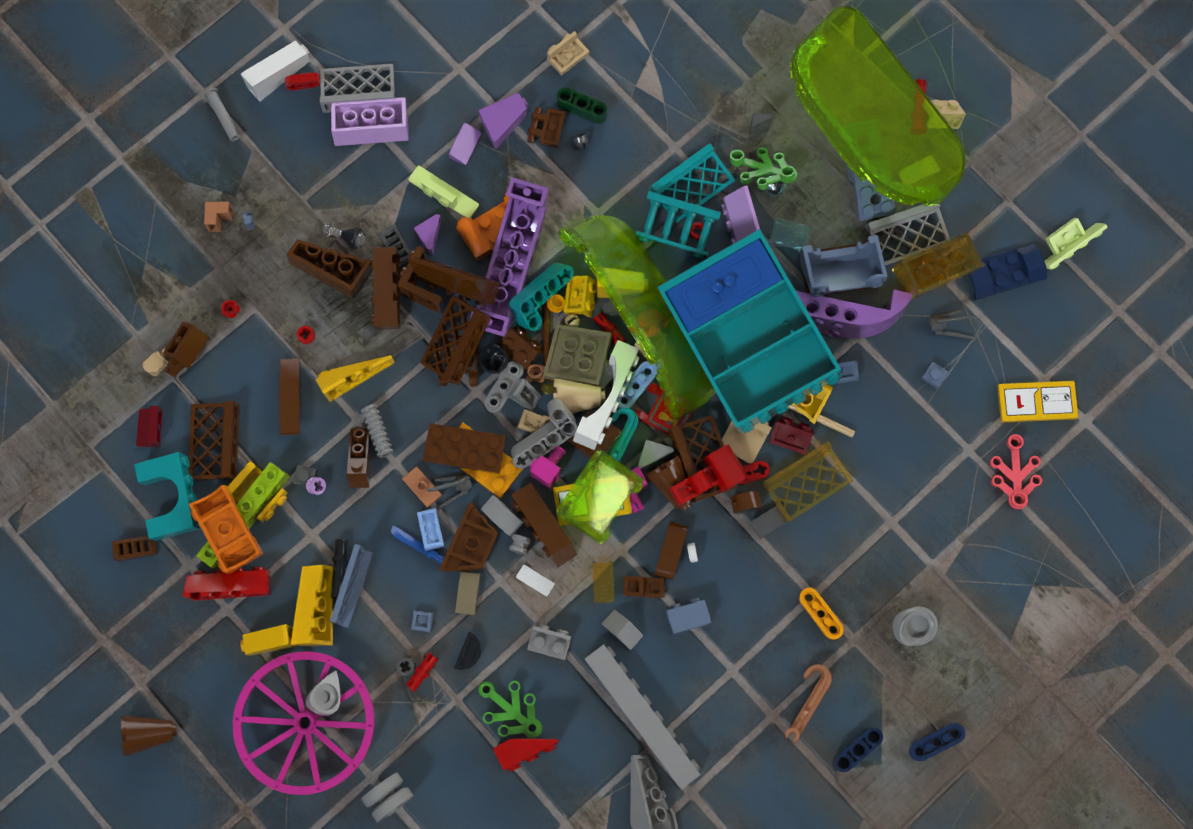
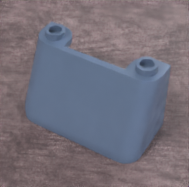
[799,235,888,296]

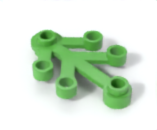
[730,147,797,190]
[479,681,542,738]

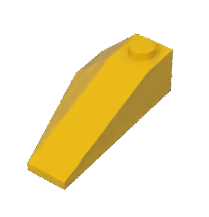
[315,355,395,402]

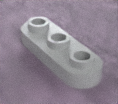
[484,362,524,414]

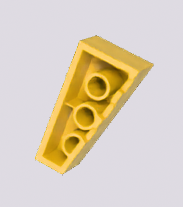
[290,565,333,647]

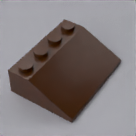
[408,256,500,307]

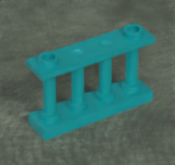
[636,191,721,259]

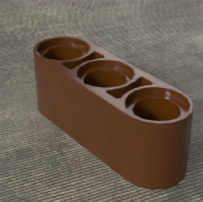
[654,521,689,580]

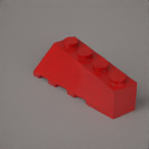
[183,567,271,601]

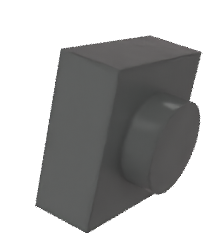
[292,464,317,487]

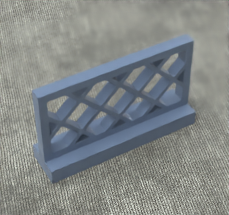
[330,544,373,628]

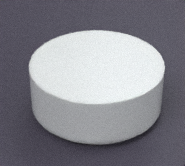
[687,542,698,563]

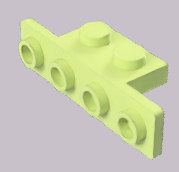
[409,166,479,219]
[1044,218,1108,270]

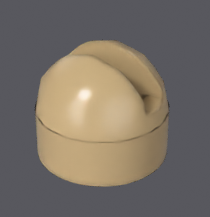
[565,314,580,327]

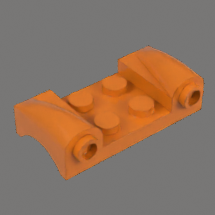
[456,192,509,263]
[189,485,264,574]

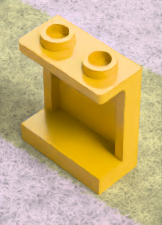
[228,461,288,523]

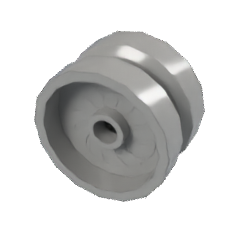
[361,772,414,823]

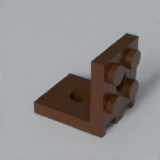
[397,246,445,314]

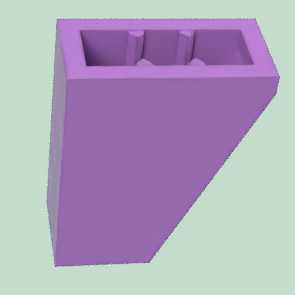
[478,93,529,148]

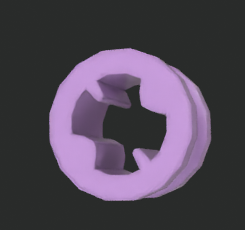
[306,477,326,495]

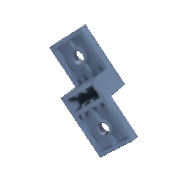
[841,118,896,221]

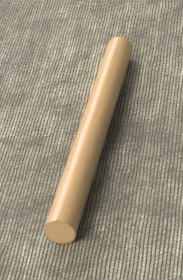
[788,404,855,438]

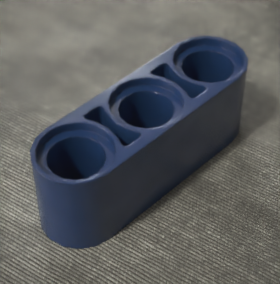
[832,728,883,772]

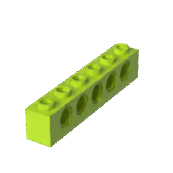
[196,462,291,569]

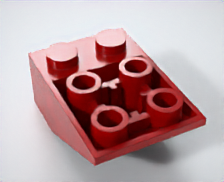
[493,739,559,772]

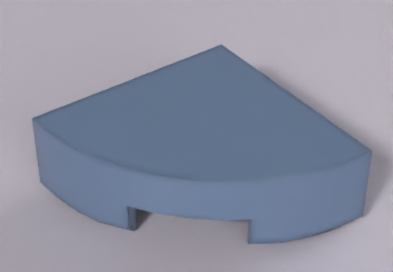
[243,211,255,230]

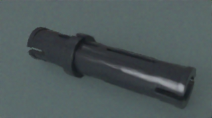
[330,539,348,599]

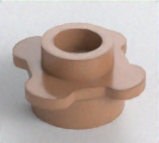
[526,364,545,383]

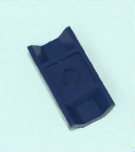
[963,244,1047,301]

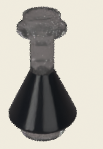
[323,223,366,250]

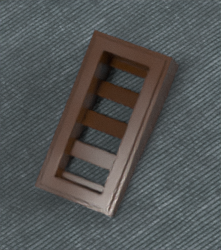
[112,536,157,562]

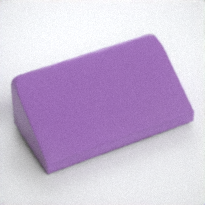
[449,123,482,165]

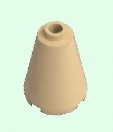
[553,378,606,414]

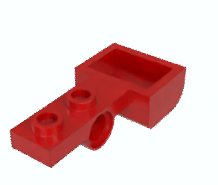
[669,444,748,506]

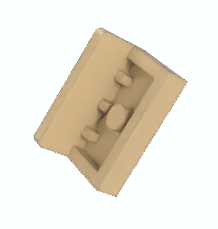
[547,31,589,76]
[923,100,966,129]

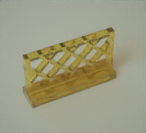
[762,441,853,523]

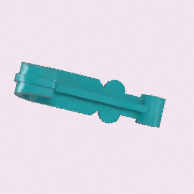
[597,408,638,479]

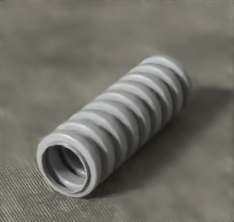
[361,404,393,458]

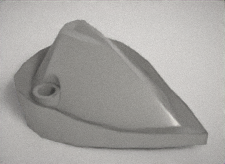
[306,670,341,716]

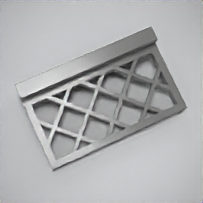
[320,64,395,113]
[864,199,951,266]

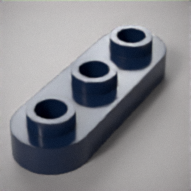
[909,723,965,761]

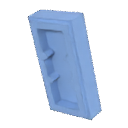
[417,508,444,551]

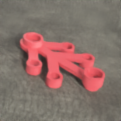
[989,434,1042,510]

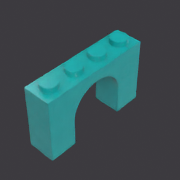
[134,452,200,541]

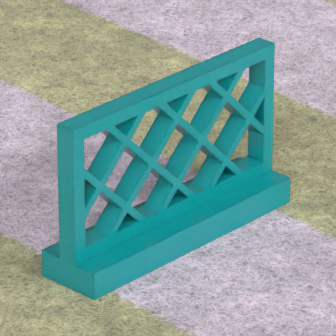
[648,143,735,224]

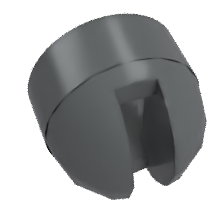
[572,133,588,149]

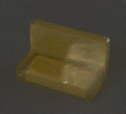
[593,561,614,603]

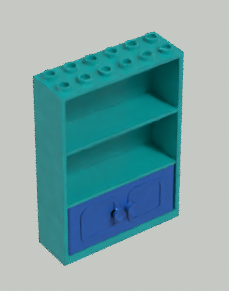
[658,229,842,434]

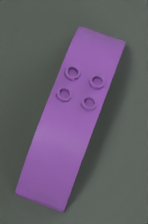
[469,177,549,337]
[796,290,913,338]

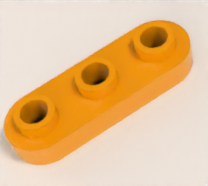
[799,588,844,640]

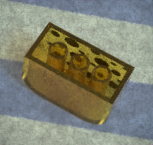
[892,232,984,302]

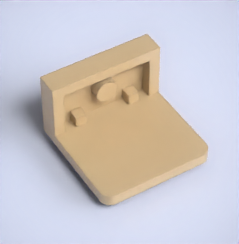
[722,421,772,464]

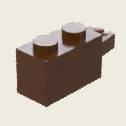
[163,322,209,377]

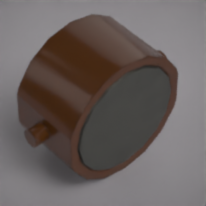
[730,491,762,514]

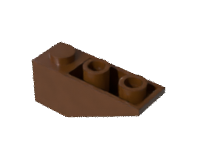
[347,428,370,488]

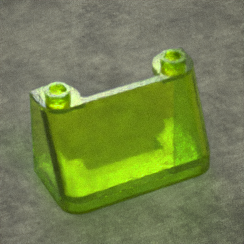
[556,449,644,545]

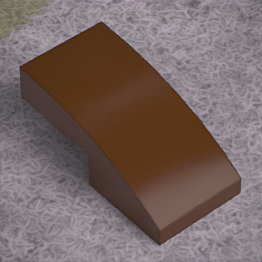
[623,576,665,598]

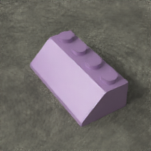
[331,97,409,146]
[720,186,760,245]

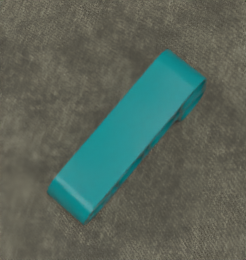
[509,262,574,331]

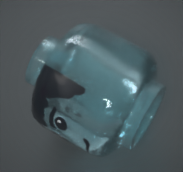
[760,173,787,198]

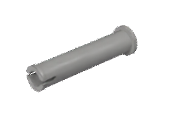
[204,88,241,142]

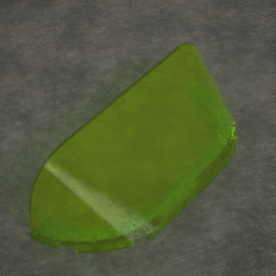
[790,6,965,206]
[558,215,715,422]

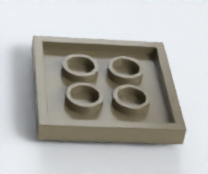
[543,324,612,387]

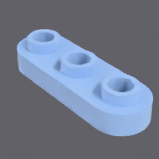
[617,361,657,409]

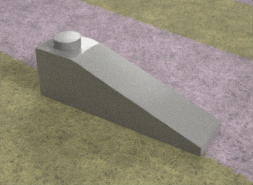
[630,755,678,829]

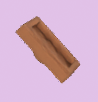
[402,466,442,508]

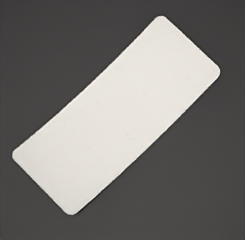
[516,565,555,596]

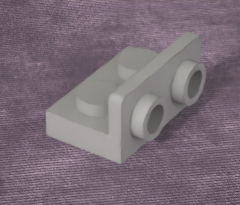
[527,624,571,661]

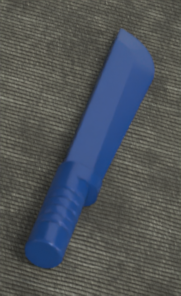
[391,526,444,564]

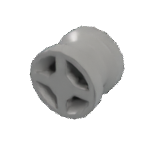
[509,534,531,555]

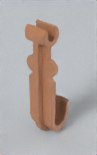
[785,664,832,745]

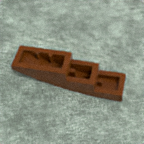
[279,358,302,435]

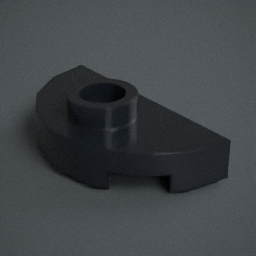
[454,632,482,670]

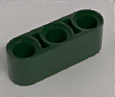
[557,87,607,124]

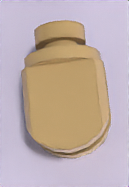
[143,348,168,376]

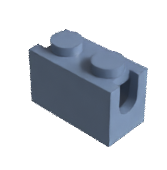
[666,598,712,635]

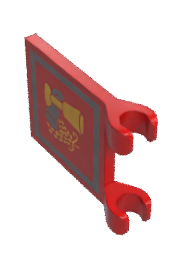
[635,383,696,436]

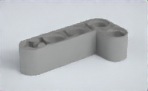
[511,399,578,469]

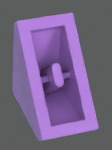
[414,214,442,256]

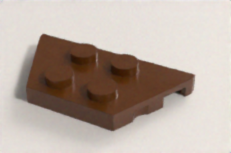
[439,502,498,572]

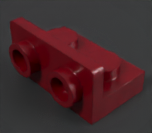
[769,417,813,455]

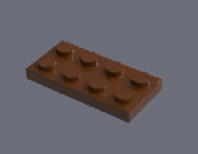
[422,423,506,474]

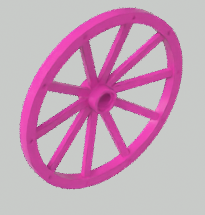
[233,651,375,795]

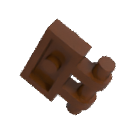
[527,107,566,148]

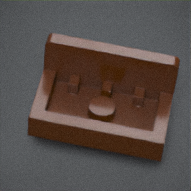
[497,326,543,370]

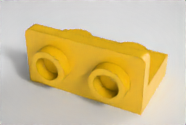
[563,276,597,317]

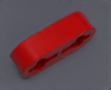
[285,72,320,91]
[738,461,770,485]

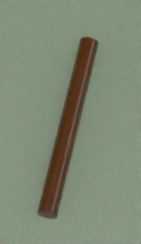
[542,301,551,366]

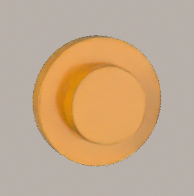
[547,294,565,313]

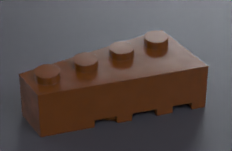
[287,239,373,299]
[371,247,400,330]
[511,482,577,568]

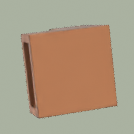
[204,202,234,232]

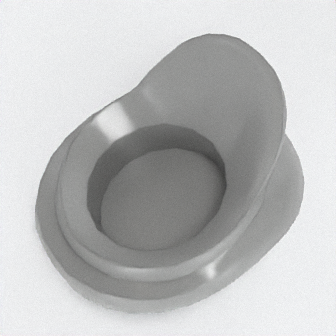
[892,606,938,646]

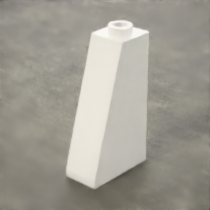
[241,41,310,102]

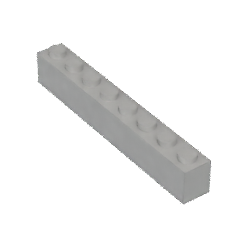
[584,644,700,790]

